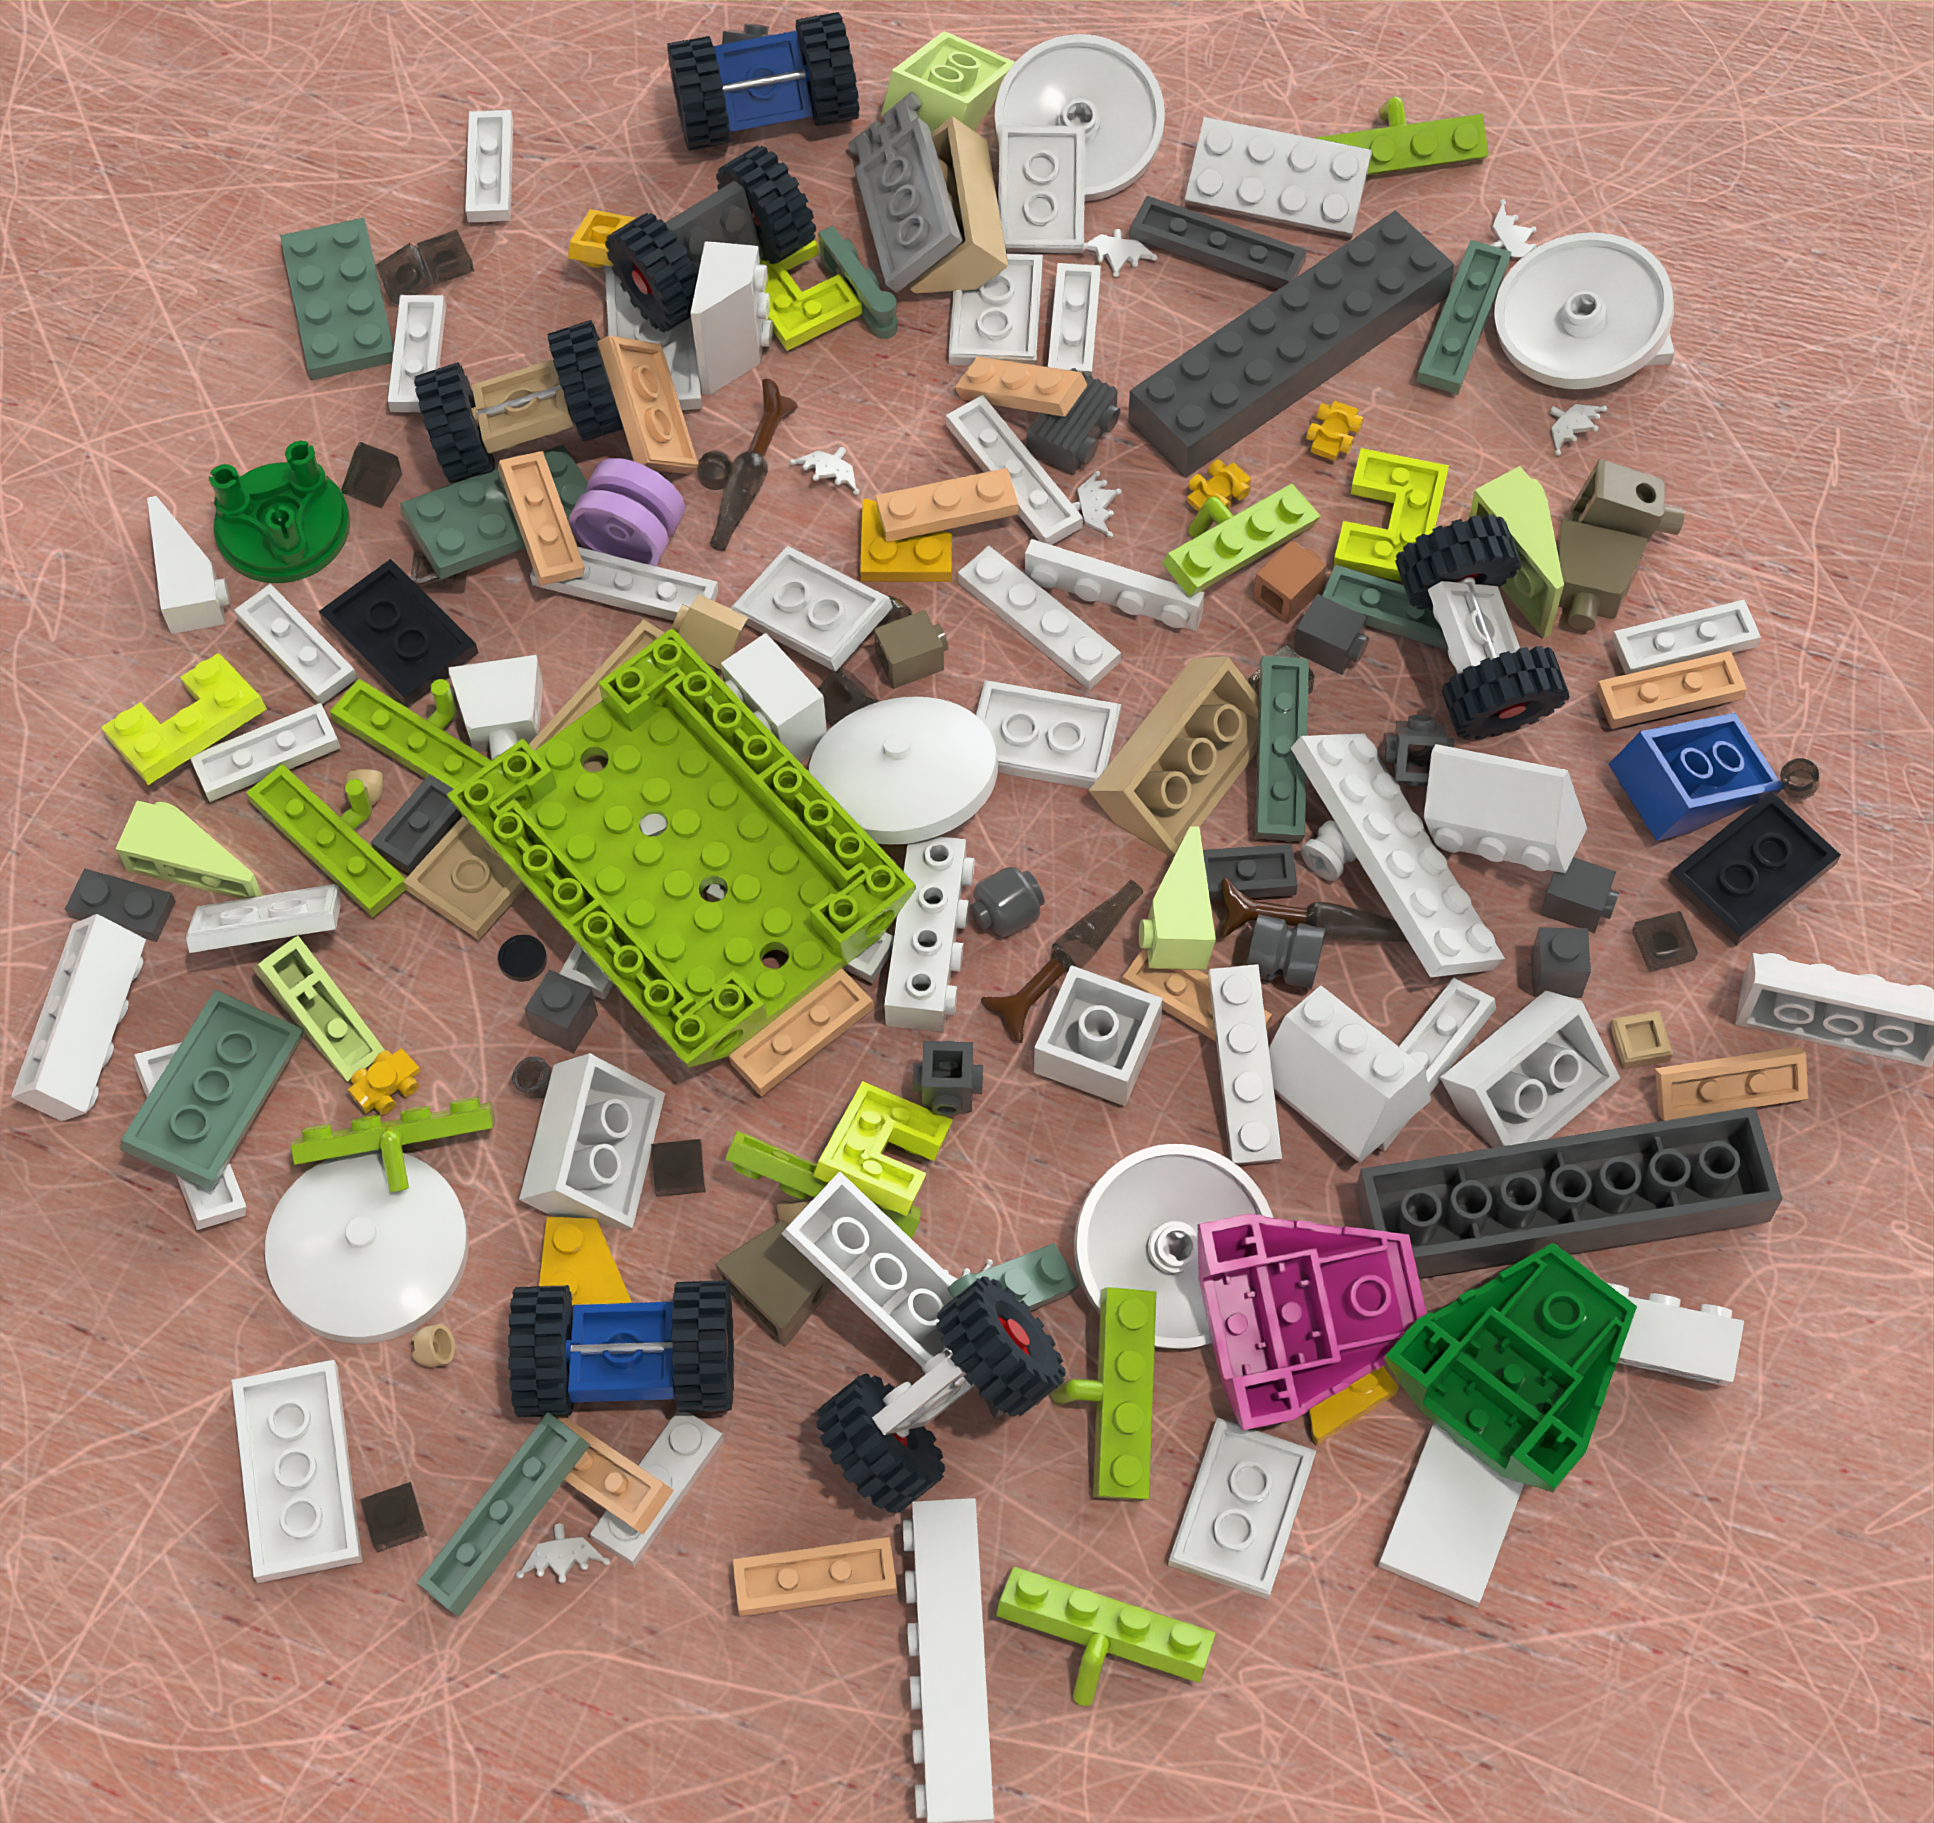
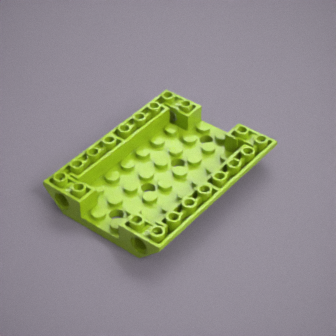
[446,628,916,1068]

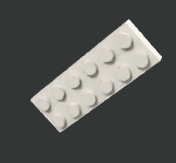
[1291,733,1505,977]

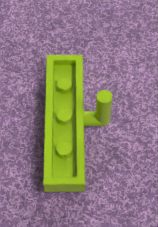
[1315,97,1489,176]
[1161,483,1321,598]
[330,679,492,789]
[246,764,406,918]
[290,1097,495,1192]
[725,1124,921,1238]
[1051,1287,1157,1501]
[996,1567,1216,1706]

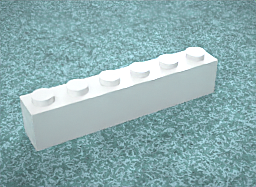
[903,1498,994,1823]

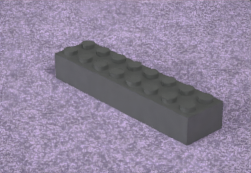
[1128,210,1454,478]
[1355,1107,1783,1278]

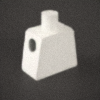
[449,655,543,760]

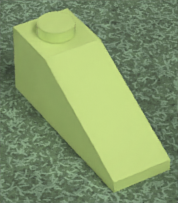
[116,801,263,899]
[1139,826,1216,970]
[252,935,385,1082]

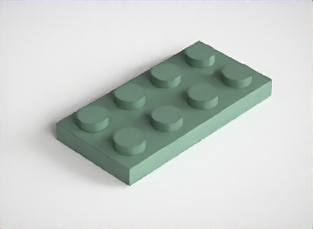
[280,218,394,380]
[400,444,588,580]
[120,990,304,1191]

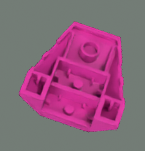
[1197,1214,1427,1430]

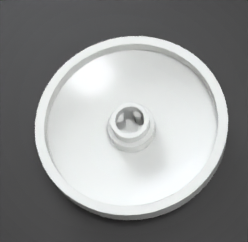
[995,34,1165,201]
[1494,233,1674,389]
[809,697,998,845]
[1074,1144,1273,1349]
[265,1149,469,1344]

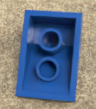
[1608,713,1784,841]

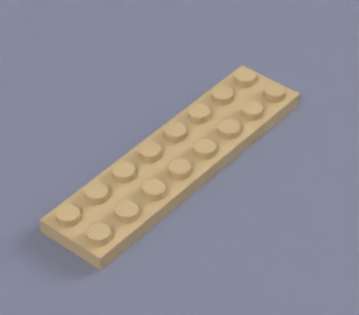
[403,619,717,940]

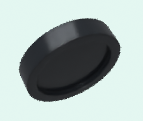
[498,935,547,982]

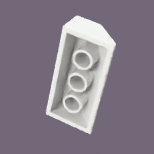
[1735,953,1934,1068]
[781,1172,955,1367]

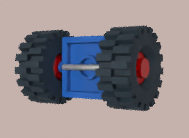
[667,12,860,151]
[508,1280,734,1417]

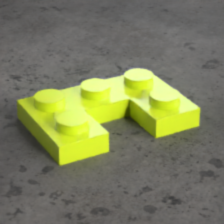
[760,240,862,351]
[1333,448,1449,582]
[101,653,267,785]
[813,1081,953,1216]

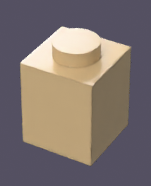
[671,594,749,670]

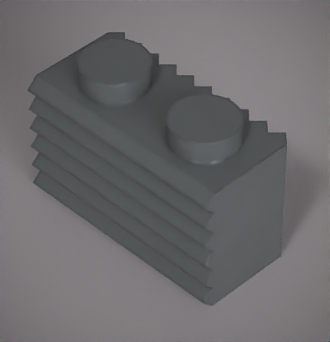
[1027,368,1121,475]

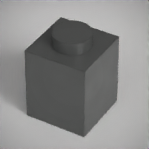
[1293,594,1369,675]
[1540,857,1619,933]
[1531,927,1591,998]
[524,969,598,1054]

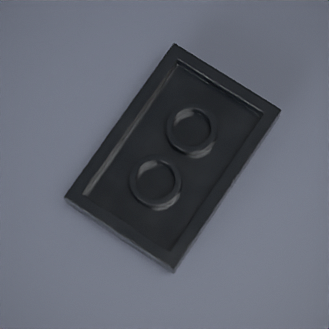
[319,559,479,707]
[1668,791,1841,946]

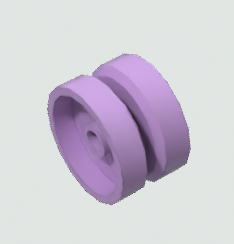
[568,458,686,566]

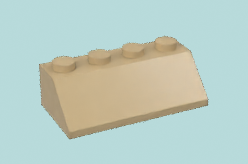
[909,116,1008,293]
[1089,656,1259,857]

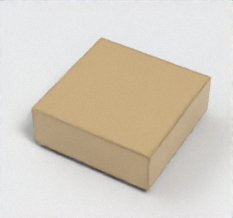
[1610,1011,1673,1070]

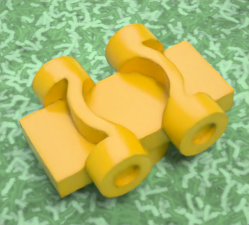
[1306,401,1364,461]
[1187,459,1251,512]
[347,1048,421,1115]

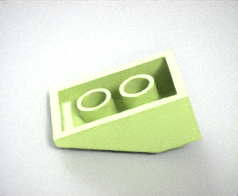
[881,31,1015,132]
[1469,466,1564,639]

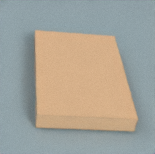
[597,335,699,474]

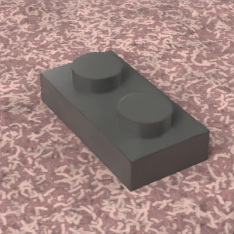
[370,774,462,874]
[1203,844,1298,901]
[65,868,176,942]

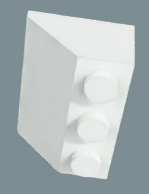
[691,241,773,395]
[1424,744,1587,874]
[1269,985,1431,1163]
[1440,991,1621,1148]
[519,1053,665,1230]

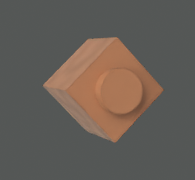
[1253,540,1327,624]

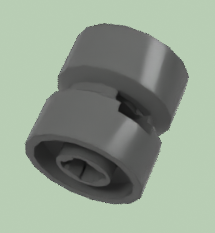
[1247,914,1326,990]

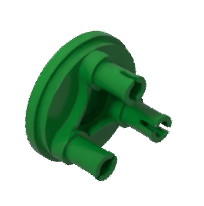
[209,440,350,583]

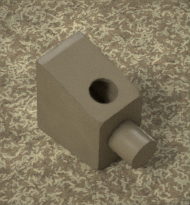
[1570,459,1685,545]
[1556,519,1648,631]
[715,1221,834,1347]

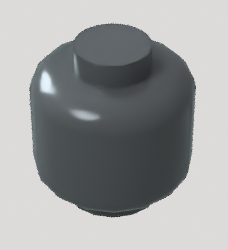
[970,867,1045,937]

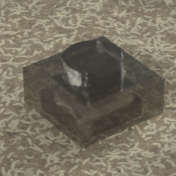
[417,229,474,285]
[375,243,434,305]
[1632,911,1698,972]
[651,1139,706,1197]
[360,1482,428,1553]

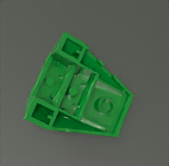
[1384,1243,1637,1493]

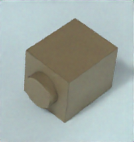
[874,610,949,689]

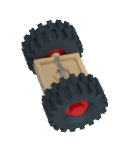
[414,320,624,484]

